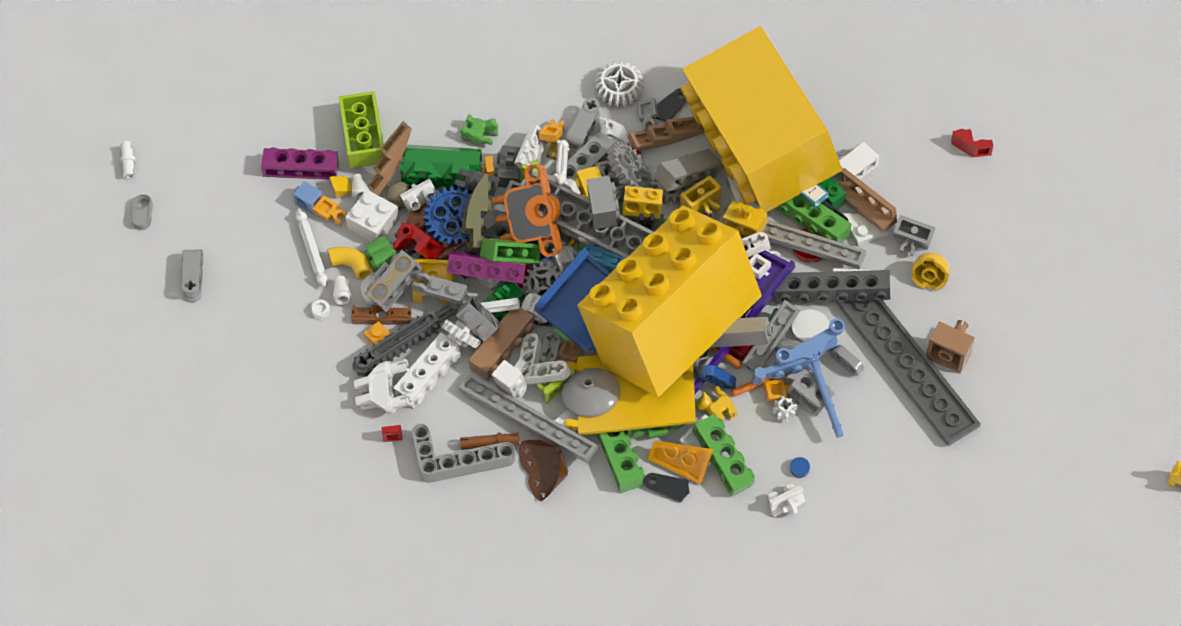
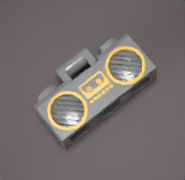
[365,250,423,312]

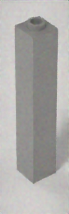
[709,317,774,348]

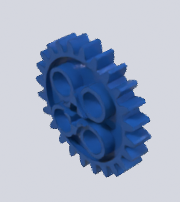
[423,186,484,247]

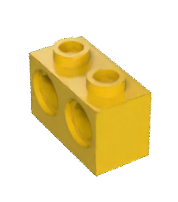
[622,186,663,219]

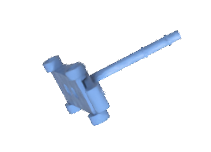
[752,318,845,438]

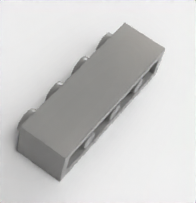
[653,149,722,192]

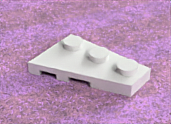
[514,125,545,170]

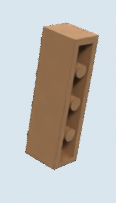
[468,307,535,380]

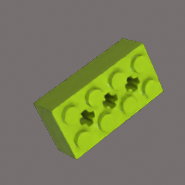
[338,91,384,168]

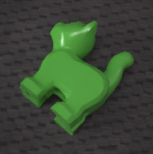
[461,114,499,145]

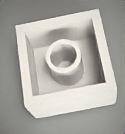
[346,190,399,241]

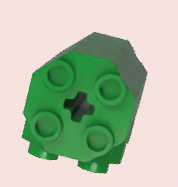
[400,145,482,194]

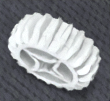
[595,61,644,108]

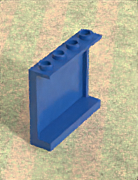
[534,248,610,353]

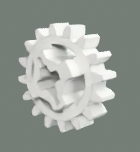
[442,319,482,349]

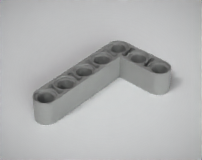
[412,424,515,483]

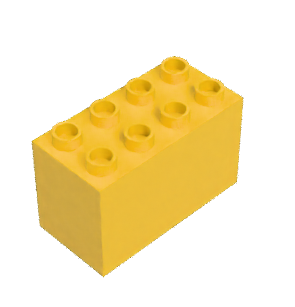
[680,26,843,212]
[577,205,762,397]

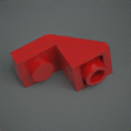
[951,129,994,158]

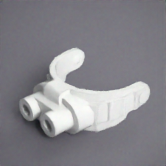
[597,117,630,143]

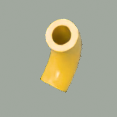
[327,246,374,279]

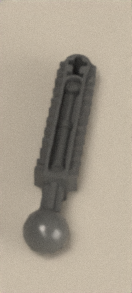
[352,294,470,377]

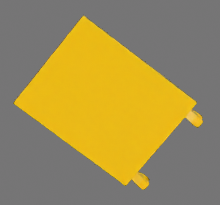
[564,355,696,435]

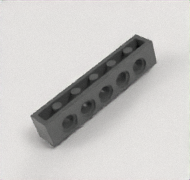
[774,270,891,303]

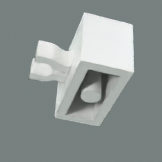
[492,358,529,399]

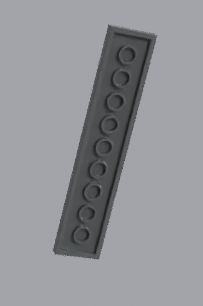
[835,300,981,446]

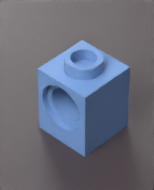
[293,181,323,214]

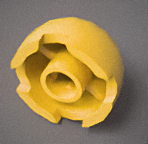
[911,252,950,291]

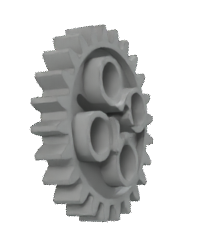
[607,141,653,189]

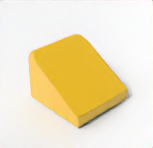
[329,176,352,198]

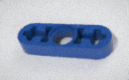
[699,365,736,389]

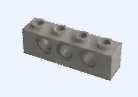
[551,131,615,180]

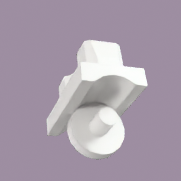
[400,179,436,211]
[767,483,805,517]

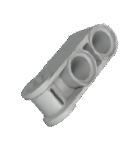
[565,98,600,148]
[181,249,203,302]

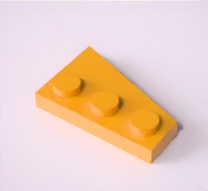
[647,441,714,484]

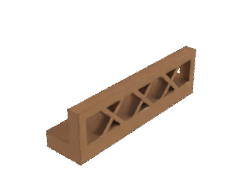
[838,168,897,233]

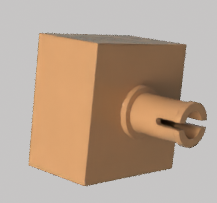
[926,320,975,374]

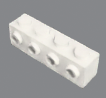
[393,333,461,409]

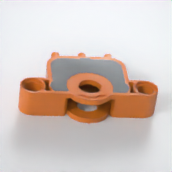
[491,164,562,257]

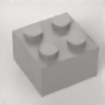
[587,176,620,230]

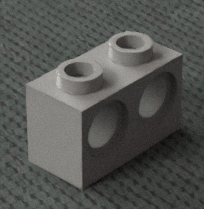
[786,369,835,416]

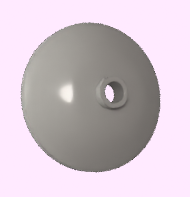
[562,368,620,418]

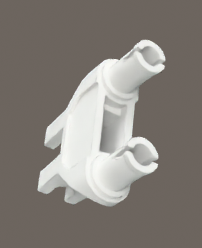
[354,359,412,414]

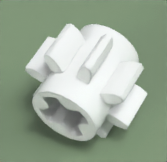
[773,396,797,422]

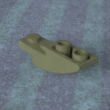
[461,175,491,253]

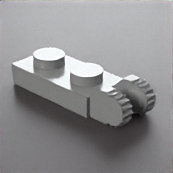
[411,272,467,305]

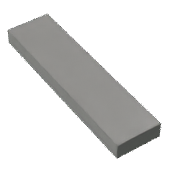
[742,300,801,372]

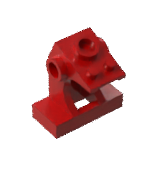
[393,222,445,260]

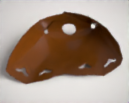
[519,440,568,502]

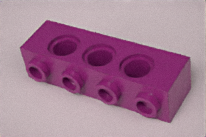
[261,147,339,180]
[447,251,526,284]

